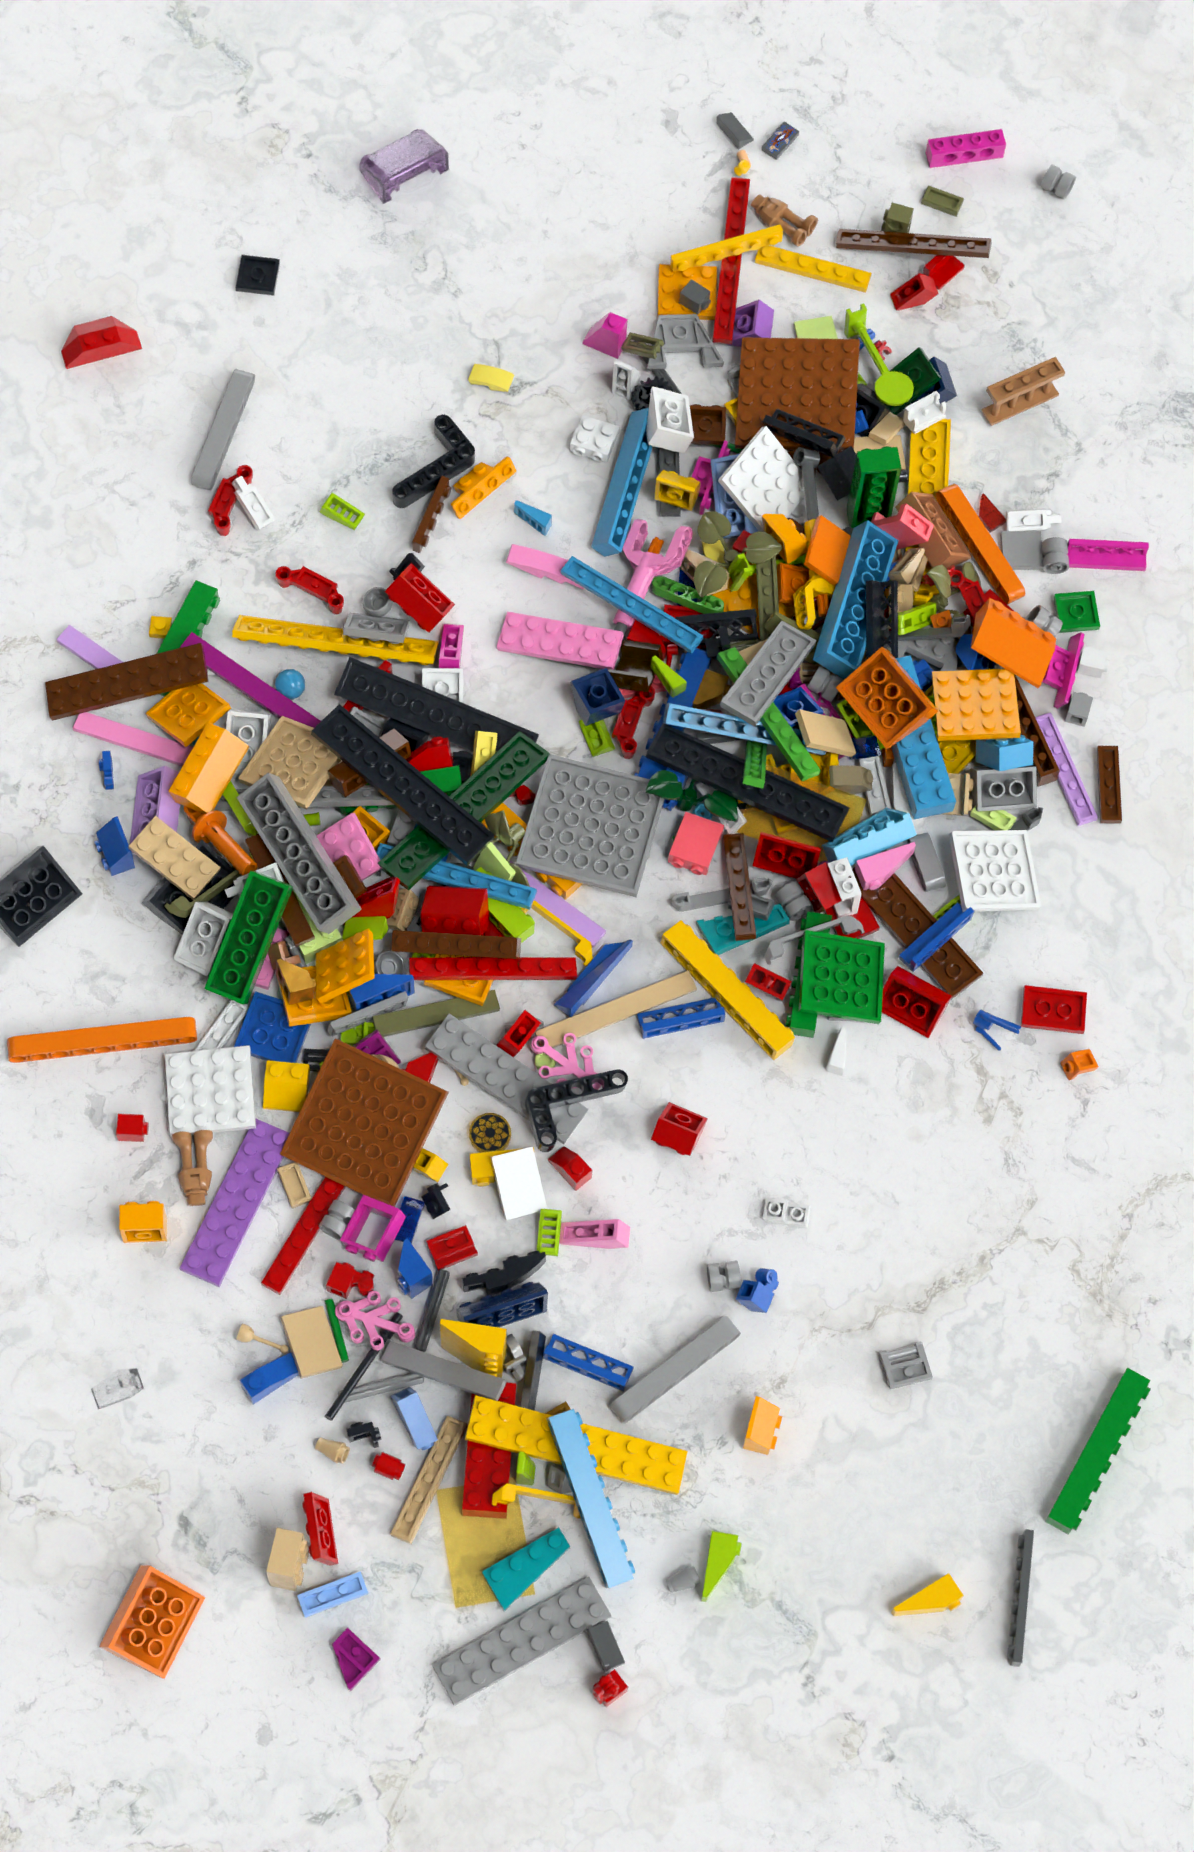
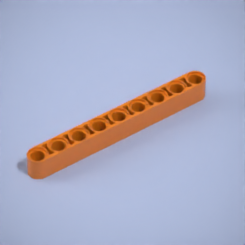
[7,1017,197,1063]

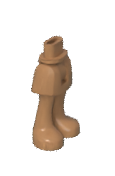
[751,194,818,246]
[172,1130,213,1206]

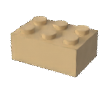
[266,1528,309,1591]

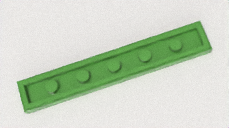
[743,740,767,788]

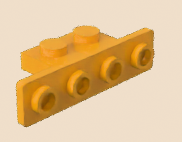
[451,456,516,519]

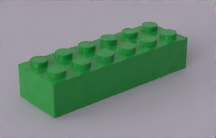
[846,446,901,528]
[204,871,294,1004]

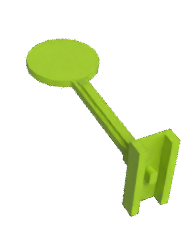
[844,303,914,406]
[727,553,809,592]

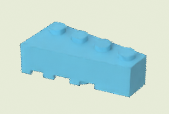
[822,808,917,866]

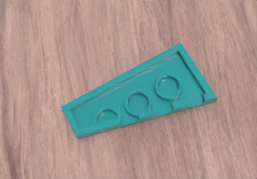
[697,904,790,955]
[482,1527,570,1612]

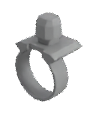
[504,1334,526,1381]

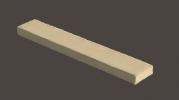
[390,1416,468,1544]

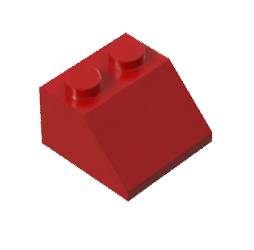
[796,862,841,913]
[651,1102,708,1156]

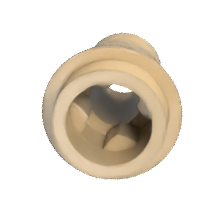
[315,1437,350,1464]

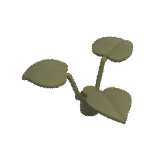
[694,512,782,598]
[927,562,981,640]
[473,810,530,887]

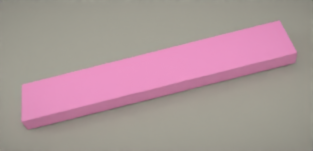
[73,712,193,766]

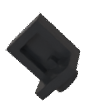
[389,553,425,581]
[452,751,473,784]
[421,1183,451,1219]
[347,1422,381,1448]

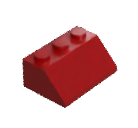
[384,563,455,633]
[752,832,821,879]
[421,885,490,935]
[882,966,952,1038]

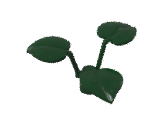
[646,770,738,822]

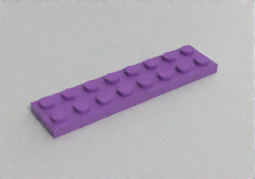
[180,1118,290,1287]

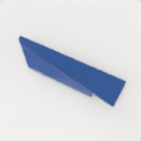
[554,939,633,1017]

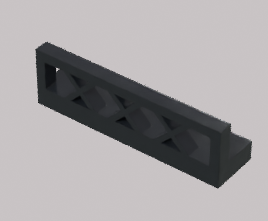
[762,409,846,458]
[866,580,898,660]
[675,609,758,648]

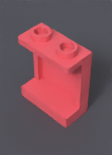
[871,503,934,550]
[668,812,724,875]

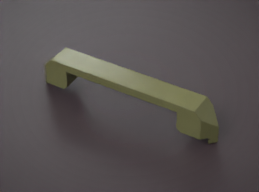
[165,865,242,918]

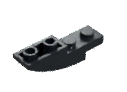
[462,1251,546,1296]

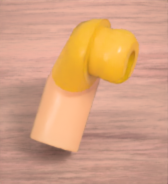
[734,150,751,176]

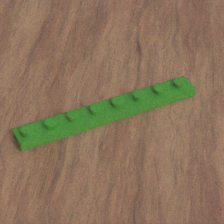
[717,647,821,781]

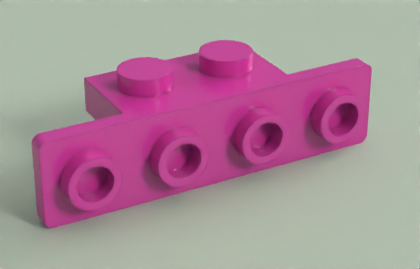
[691,440,731,515]
[1042,632,1085,708]

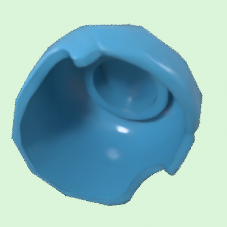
[275,669,305,700]

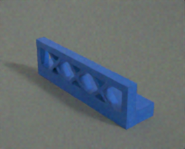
[898,903,975,972]
[637,998,725,1039]
[543,1334,634,1392]

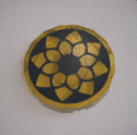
[469,1113,511,1153]

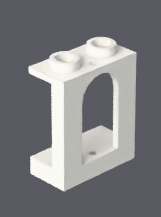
[827,857,862,919]

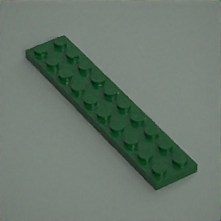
[378,731,550,891]

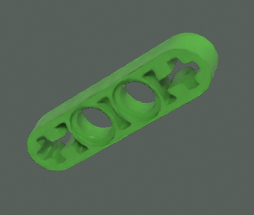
[652,576,724,614]

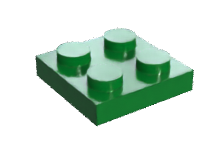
[1054,591,1100,633]

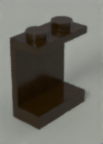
[608,639,663,692]

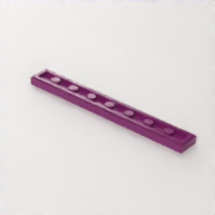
[180,632,321,728]

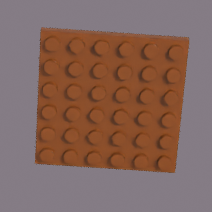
[735,337,860,451]
[280,1038,449,1207]

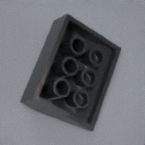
[142,839,235,935]
[0,845,83,947]

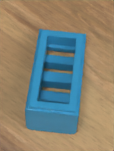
[514,500,552,536]

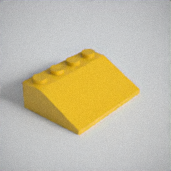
[440,1319,507,1378]

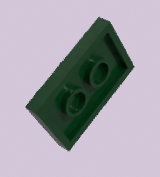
[874,347,942,415]

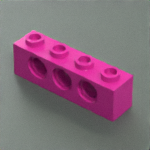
[926,129,1006,168]

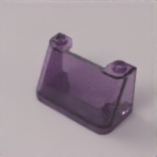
[359,129,449,204]

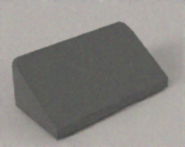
[716,112,754,149]

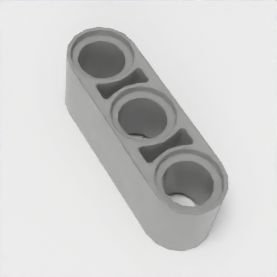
[907,833,946,892]

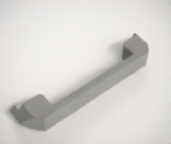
[671,877,772,912]
[764,915,865,965]

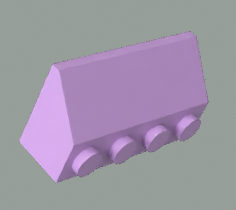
[130,766,181,852]

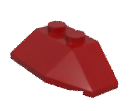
[61,316,142,369]
[342,877,400,925]

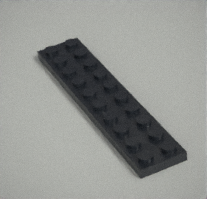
[334,657,539,754]
[311,704,495,866]
[645,723,850,842]

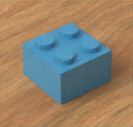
[976,735,1033,771]

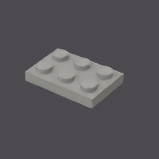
[343,612,409,644]

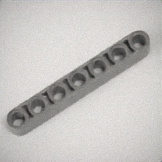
[191,369,255,490]
[610,1316,741,1423]

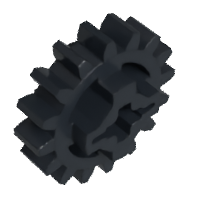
[631,376,674,411]

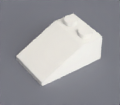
[646,386,694,454]
[226,710,271,774]
[173,902,233,977]

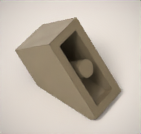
[829,766,873,795]

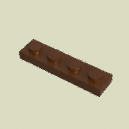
[412,476,452,553]
[1097,746,1122,824]

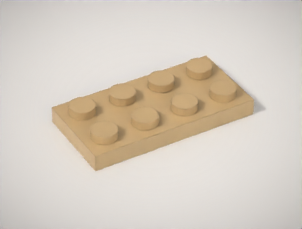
[128,816,221,900]

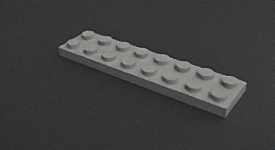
[424,1013,588,1144]
[433,1577,611,1706]

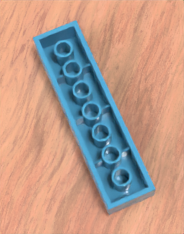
[813,520,899,679]
[891,655,956,820]

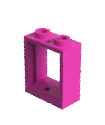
[340,1195,406,1262]

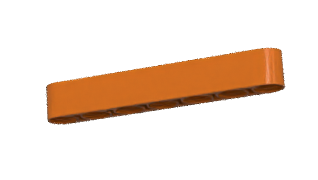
[936,483,1025,605]

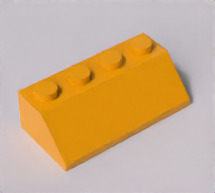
[168,723,249,814]

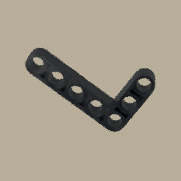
[393,414,475,508]
[525,1069,628,1152]

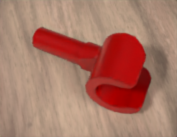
[666,644,678,667]

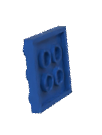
[234,991,311,1063]

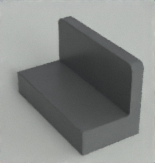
[587,1621,625,1672]

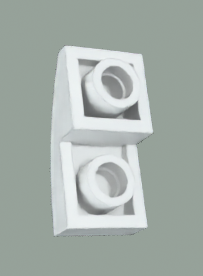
[763,1198,811,1228]

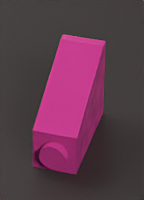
[583,312,628,359]

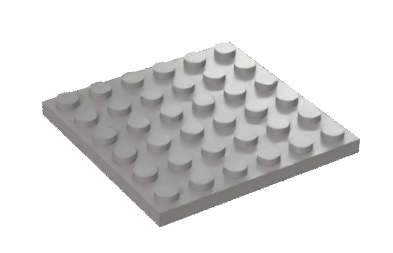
[516,754,665,897]

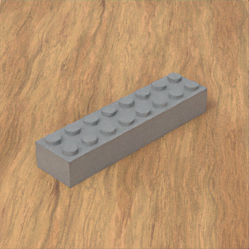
[237,773,361,934]

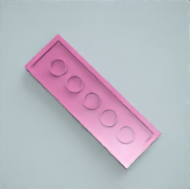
[497,611,624,670]

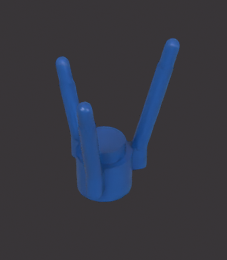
[973,1009,1021,1051]

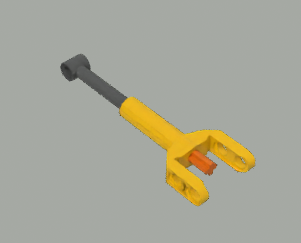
[793,447,836,630]

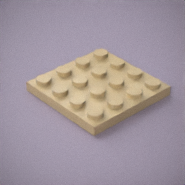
[238,716,341,809]

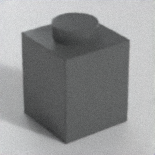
[679,279,711,315]

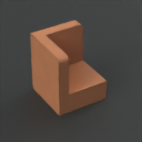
[268,941,301,970]

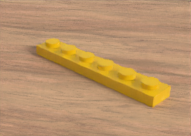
[670,225,783,272]
[755,245,871,293]

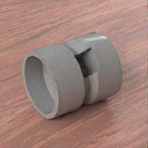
[1041,165,1076,199]
[1042,537,1069,574]
[1026,605,1063,637]
[807,666,844,702]
[775,881,813,921]
[319,1200,355,1240]
[707,1260,741,1292]

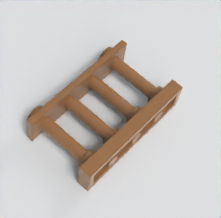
[981,357,1065,426]

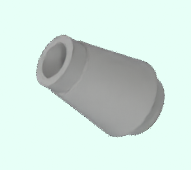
[666,1566,701,1593]

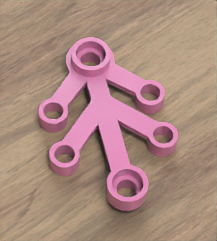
[531,1033,601,1090]
[335,1291,415,1350]

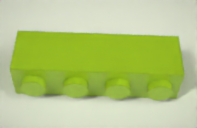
[476,867,535,943]

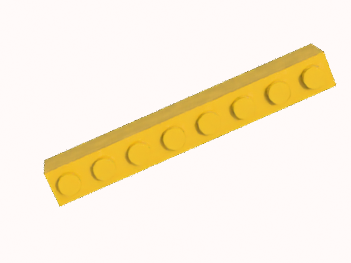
[660,920,795,1060]

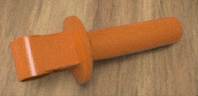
[184,806,258,876]

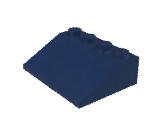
[456,1282,548,1328]

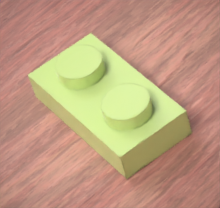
[970,806,1016,831]

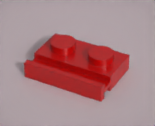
[426,1225,478,1271]

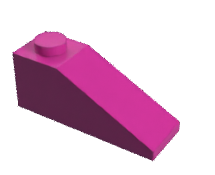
[439,624,464,669]

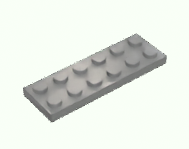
[720,621,817,727]

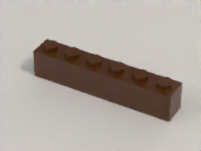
[1014,674,1060,787]
[391,930,521,959]

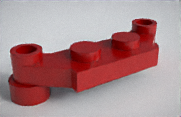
[208,465,253,536]
[276,566,344,615]
[949,570,987,635]
[612,686,655,759]

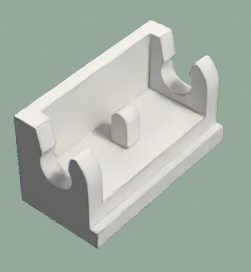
[903,391,946,434]

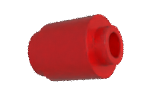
[372,1452,406,1480]

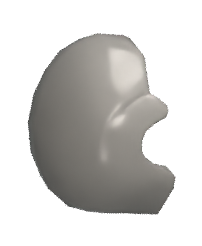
[362,587,393,617]
[374,950,405,974]

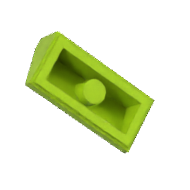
[578,719,615,757]
[342,916,388,940]

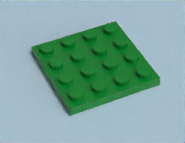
[799,930,885,1024]

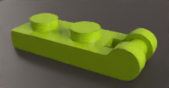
[898,602,936,635]

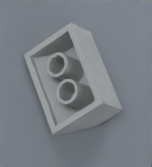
[970,765,1037,812]

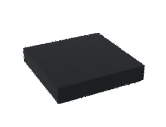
[235,255,280,296]

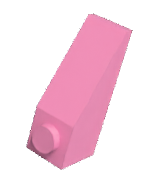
[855,842,916,890]
[559,1219,630,1249]

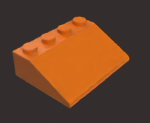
[971,598,1056,688]
[836,647,939,749]
[99,1565,205,1679]

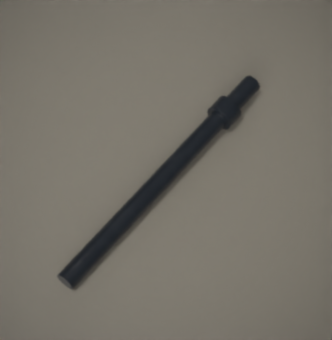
[325,1312,403,1421]

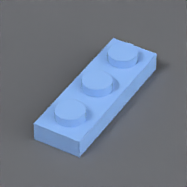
[297,1571,368,1618]

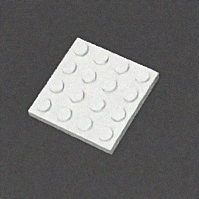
[718,426,805,532]
[949,830,1041,912]
[165,1045,256,1137]

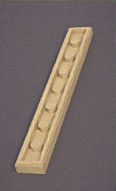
[535,970,697,1048]

